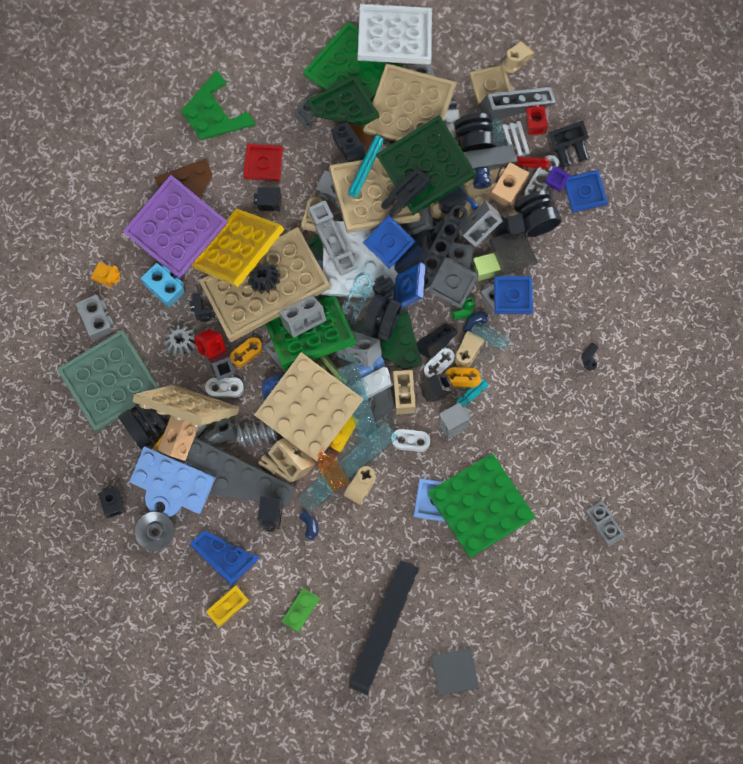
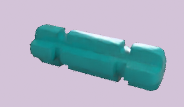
[455,378,488,408]

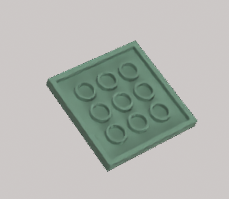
[57,330,159,433]

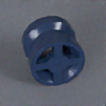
[473,168,492,189]

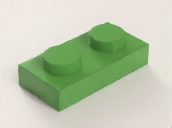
[281,588,320,633]

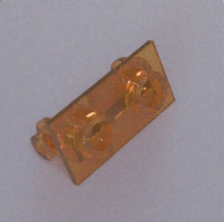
[313,450,350,493]

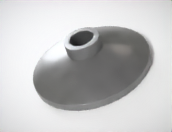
[135,512,174,551]

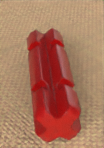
[514,156,550,169]

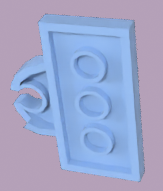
[129,446,216,517]

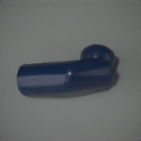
[463,311,489,333]
[299,511,319,540]

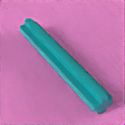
[348,135,384,198]

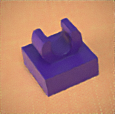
[544,166,570,192]

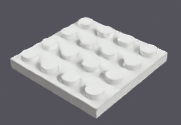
[358,4,432,64]
[321,221,398,300]

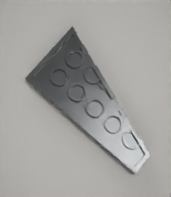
[180,437,297,505]

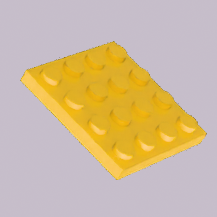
[192,208,285,287]

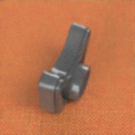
[295,96,314,130]
[372,387,396,419]

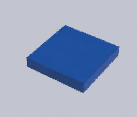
[564,170,608,213]
[362,215,415,269]
[393,262,425,309]
[494,276,533,314]

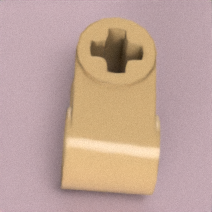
[501,41,535,73]
[301,197,323,234]
[455,331,485,368]
[344,466,376,505]

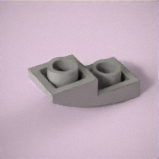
[586,501,625,547]

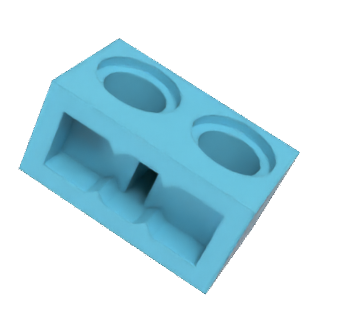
[141,263,185,308]

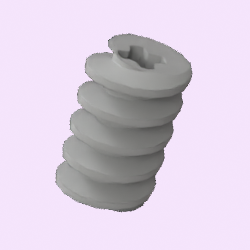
[237,420,278,448]

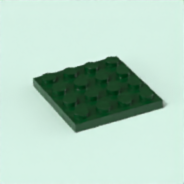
[376,115,477,216]

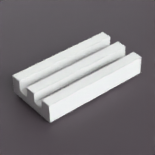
[502,121,530,157]

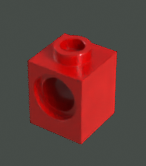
[525,105,548,135]
[194,329,226,359]

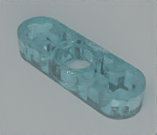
[342,272,373,325]

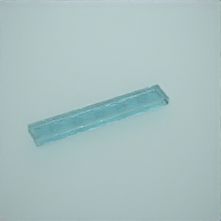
[297,423,398,514]

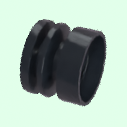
[453,113,497,152]
[514,190,562,238]
[118,404,166,449]

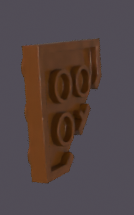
[154,159,213,199]

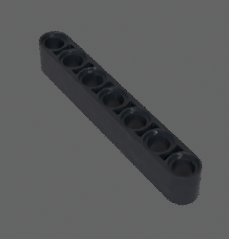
[349,560,420,695]

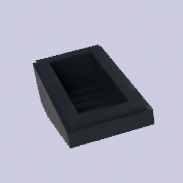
[507,206,525,235]
[417,323,458,359]

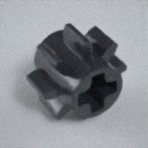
[372,275,396,299]

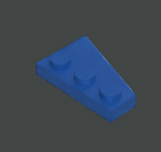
[190,531,260,586]

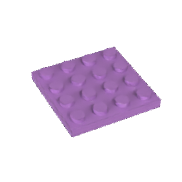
[123,175,228,279]

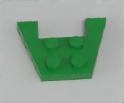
[181,70,256,140]

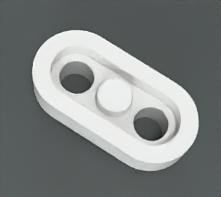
[205,378,244,398]
[392,429,430,452]

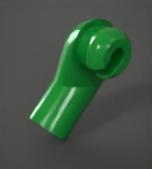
[451,297,475,320]

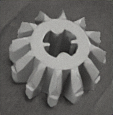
[164,325,196,358]

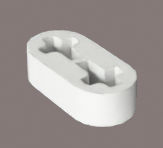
[424,348,455,379]

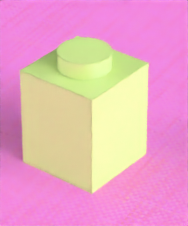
[473,253,503,281]

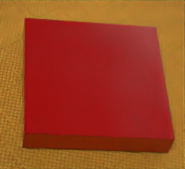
[243,144,284,182]

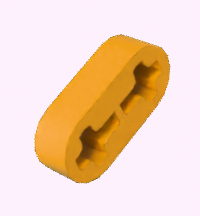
[230,337,263,368]
[445,367,481,388]

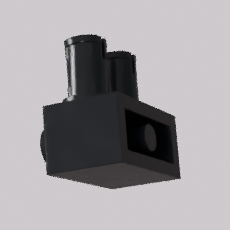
[546,121,590,168]

